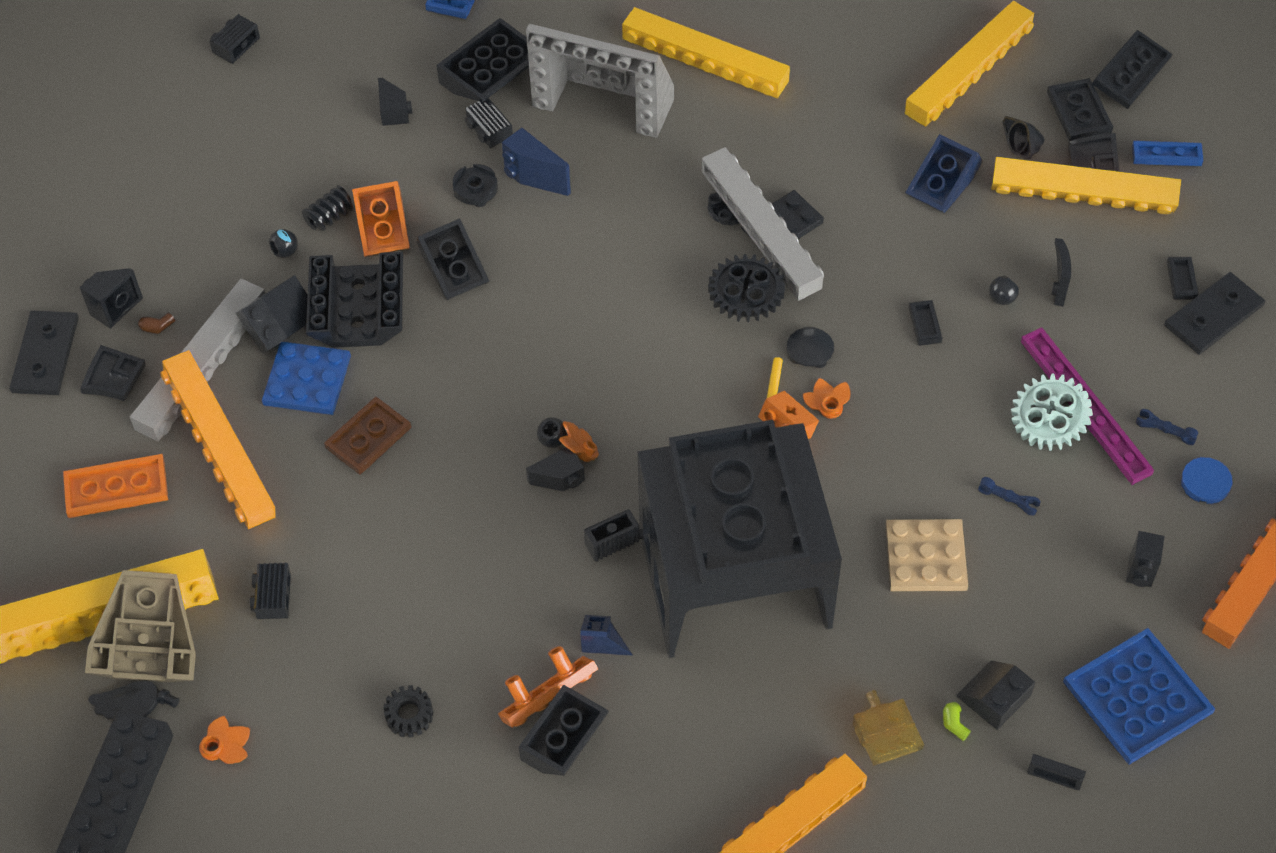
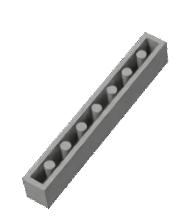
[702,147,824,301]
[130,279,265,442]

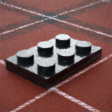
[1047,78,1113,141]
[741,190,824,239]

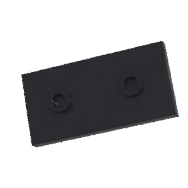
[1092,30,1173,109]
[1164,272,1266,355]
[9,310,79,395]

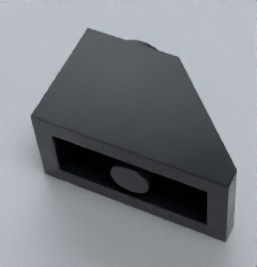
[378,77,413,126]
[526,447,585,492]

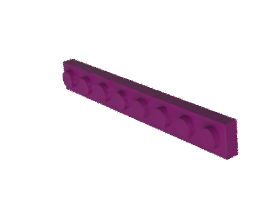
[1021,327,1154,485]

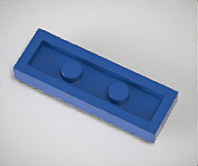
[1132,141,1203,166]

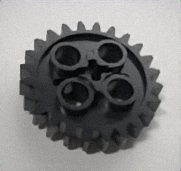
[708,254,785,322]

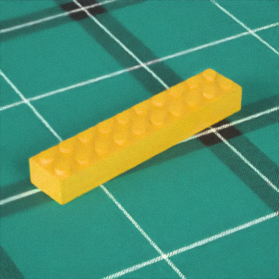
[0,549,219,664]

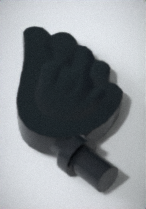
[88,681,180,719]

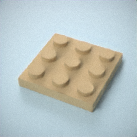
[886,519,968,591]

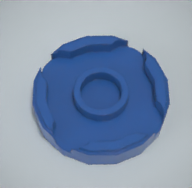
[1181,457,1233,504]

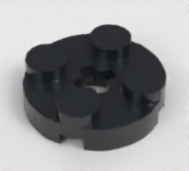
[452,164,498,207]

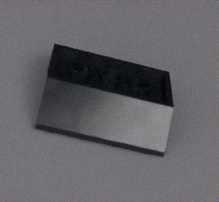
[306,252,403,348]

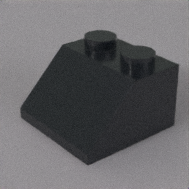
[79,268,143,329]
[956,660,1035,730]

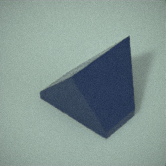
[580,615,633,656]

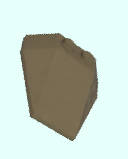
[85,570,196,682]

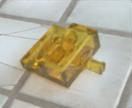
[852,690,924,766]

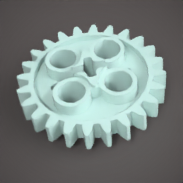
[1011,373,1093,451]

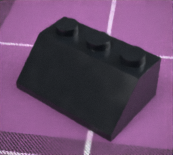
[519,685,609,776]

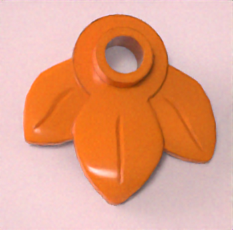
[803,378,851,419]
[559,421,599,462]
[199,716,250,764]

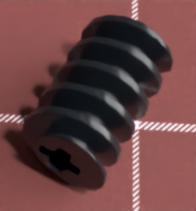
[302,185,354,231]

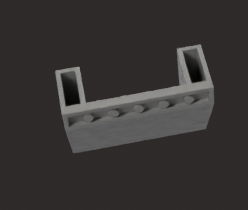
[526,24,674,138]

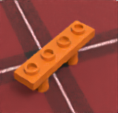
[498,646,598,728]

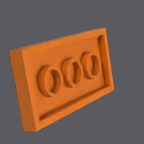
[63,454,168,518]

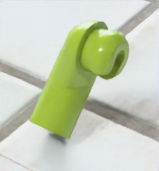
[943,702,971,741]

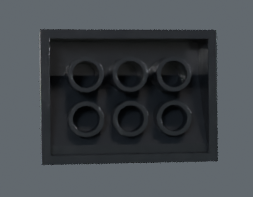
[436,18,529,102]

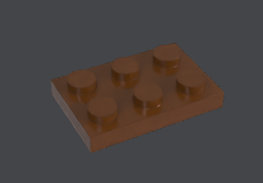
[324,396,412,475]

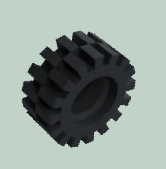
[383,685,433,738]

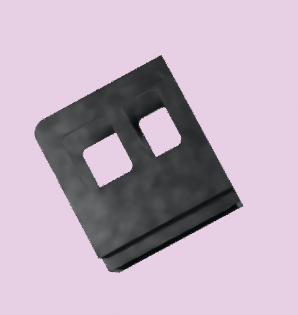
[637,420,842,658]

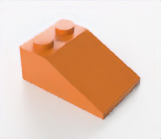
[352,181,410,257]

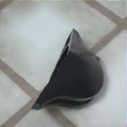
[1002,116,1045,159]

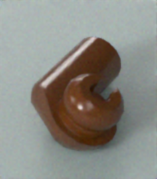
[138,312,175,334]

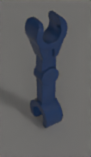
[1136,409,1198,445]
[978,477,1041,516]

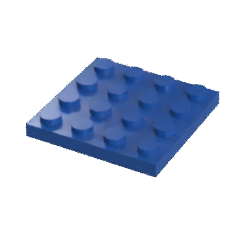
[1063,628,1215,765]

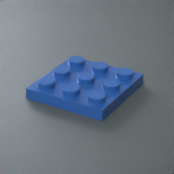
[262,342,351,415]

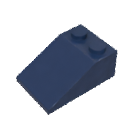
[502,128,571,196]
[905,134,983,213]

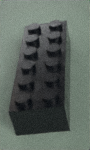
[56,710,173,853]

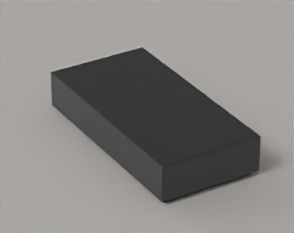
[1167,257,1199,300]
[909,300,943,346]
[1027,754,1086,790]

